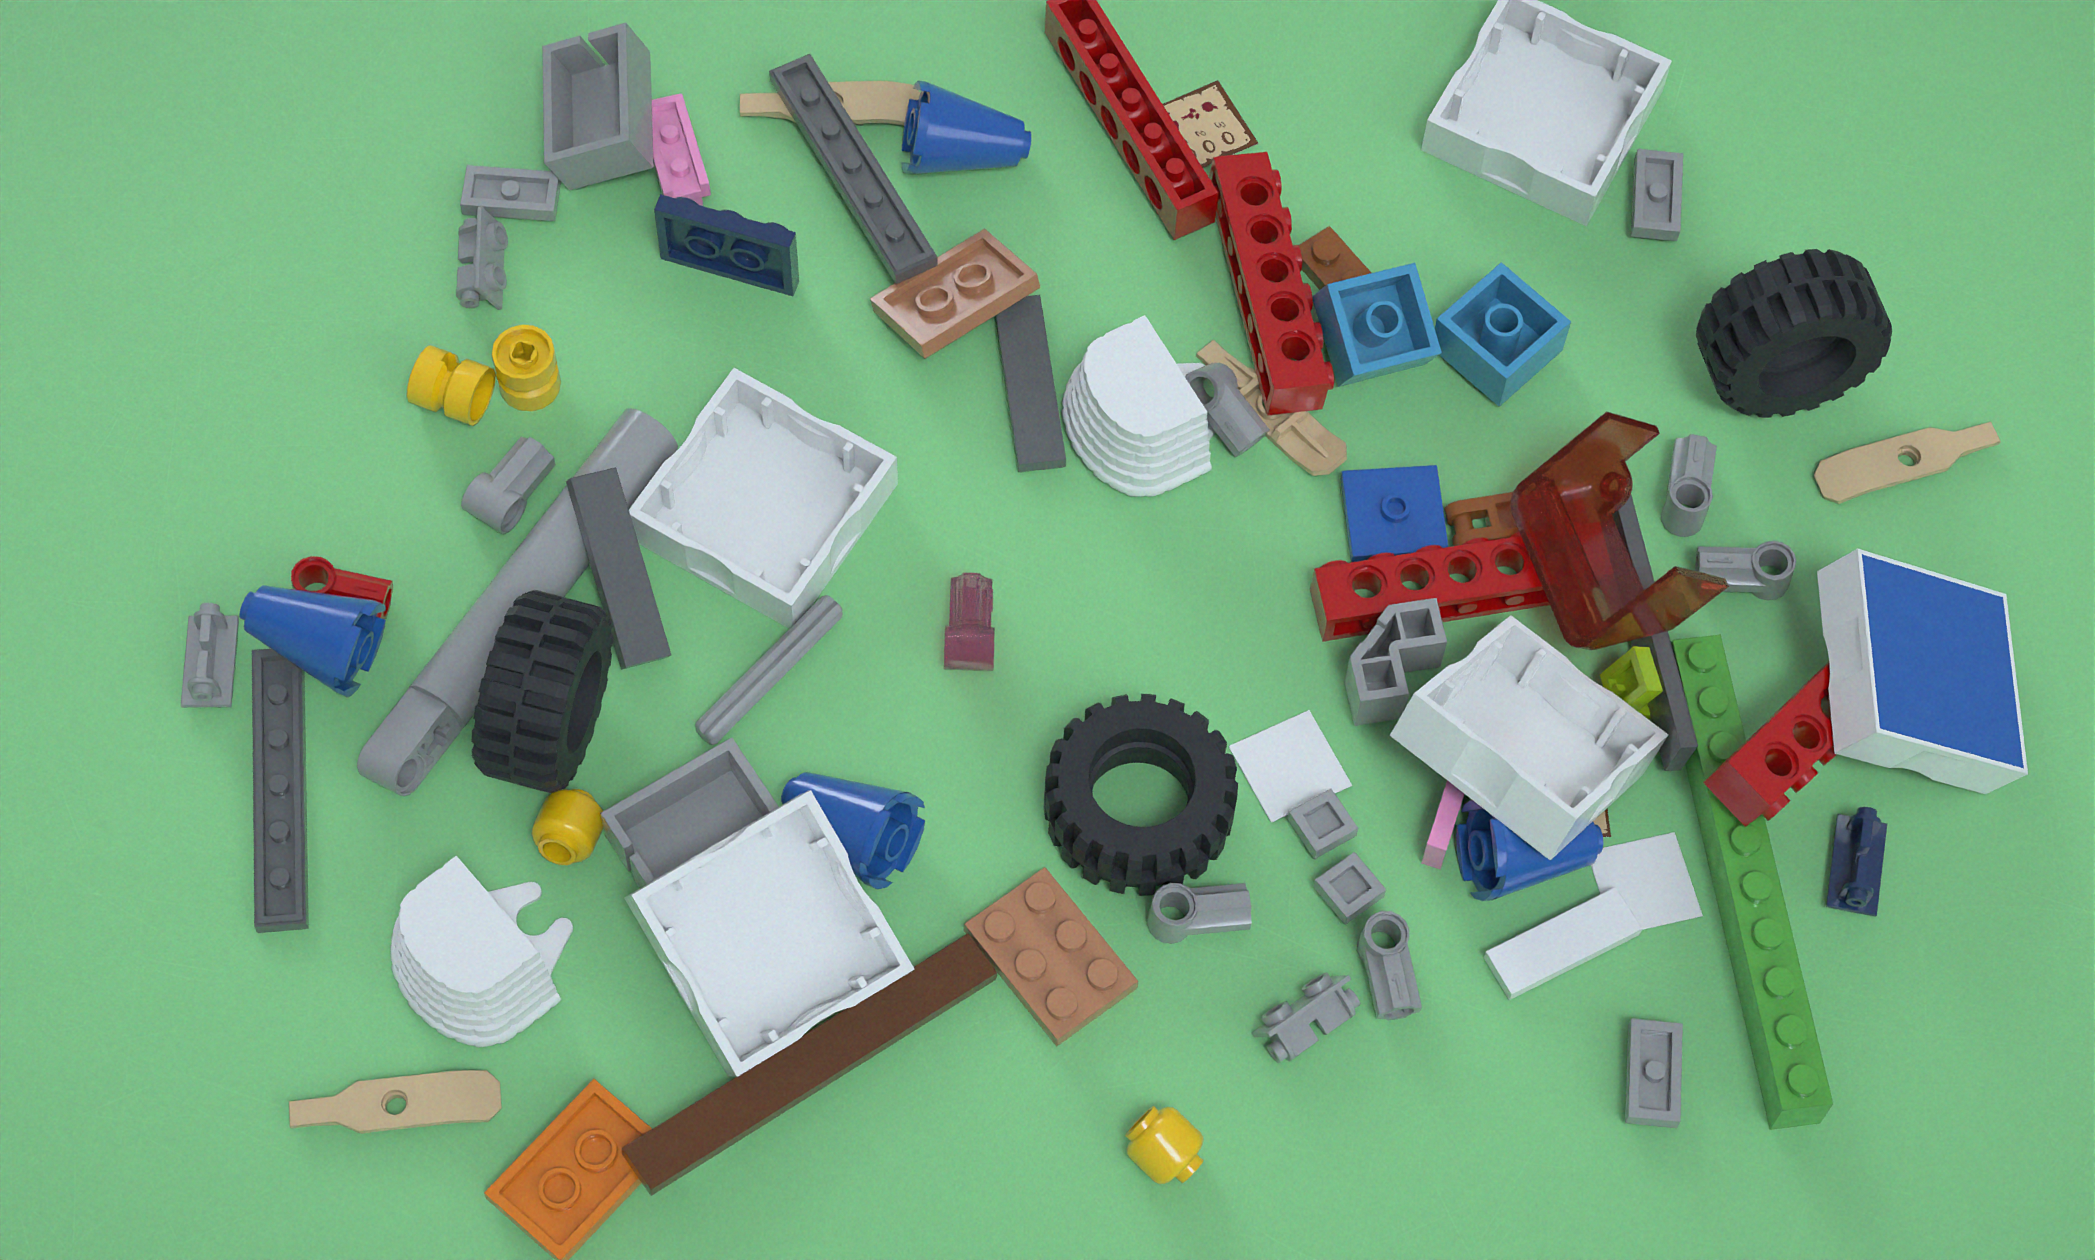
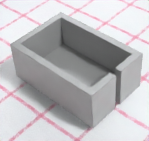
[542,23,654,190]
[600,737,779,889]

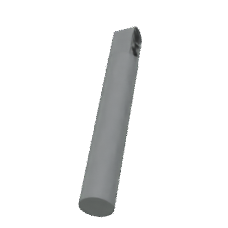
[357,408,678,796]

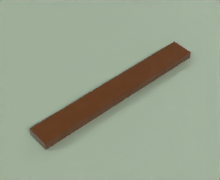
[622,934,998,1196]

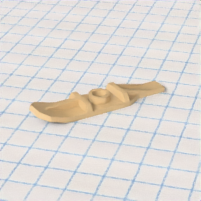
[740,81,920,126]
[1196,339,1347,476]
[1814,422,2001,504]
[289,1070,502,1134]

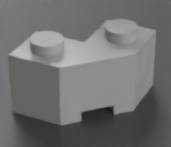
[1344,598,1447,726]

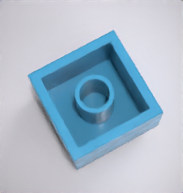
[1435,262,1571,407]
[1312,263,1442,387]

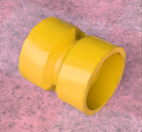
[492,325,561,412]
[407,345,496,426]

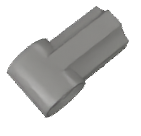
[1185,363,1270,457]
[1661,434,1717,537]
[461,437,555,534]
[1695,540,1796,601]
[1147,883,1252,944]
[1357,911,1422,1021]

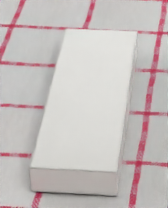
[1483,887,1642,1000]

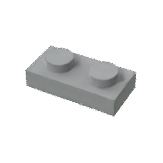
[1631,149,1683,241]
[460,165,561,221]
[1625,1018,1683,1128]

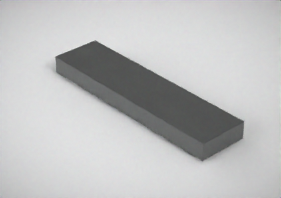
[995,295,1066,472]
[566,467,671,670]

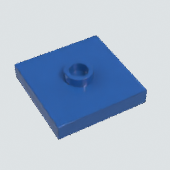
[1340,465,1448,563]

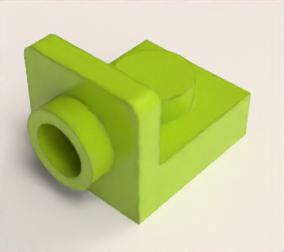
[1599,646,1663,720]

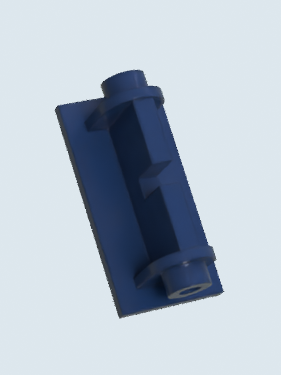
[1826,807,1887,917]

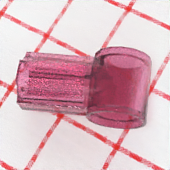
[944,573,995,671]

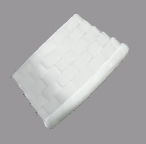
[1061,315,1216,497]
[390,856,573,1048]

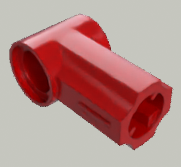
[291,556,393,619]

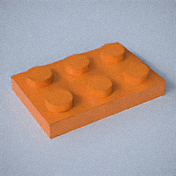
[484,1079,652,1260]

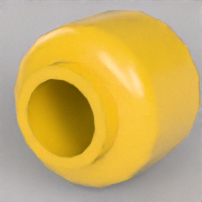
[531,789,604,865]
[1125,1106,1204,1184]

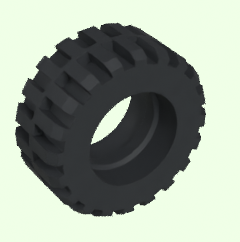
[1696,249,1892,418]
[471,590,613,793]
[1044,693,1238,896]

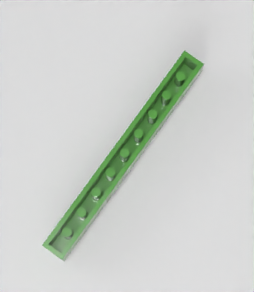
[1671,634,1833,1130]

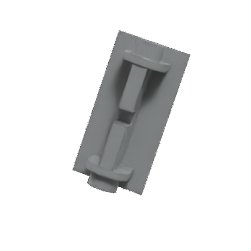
[456,206,508,310]
[181,603,239,708]
[1252,973,1360,1063]

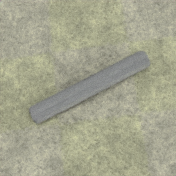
[695,595,843,745]

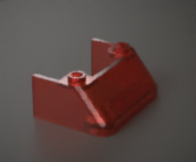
[1510,411,1729,650]

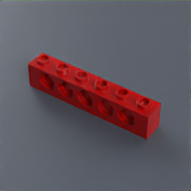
[1045,0,1218,240]
[1209,152,1334,416]
[1310,522,1613,642]
[1703,661,1837,827]

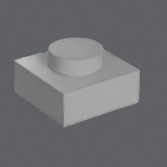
[1287,789,1358,859]
[1313,852,1386,925]

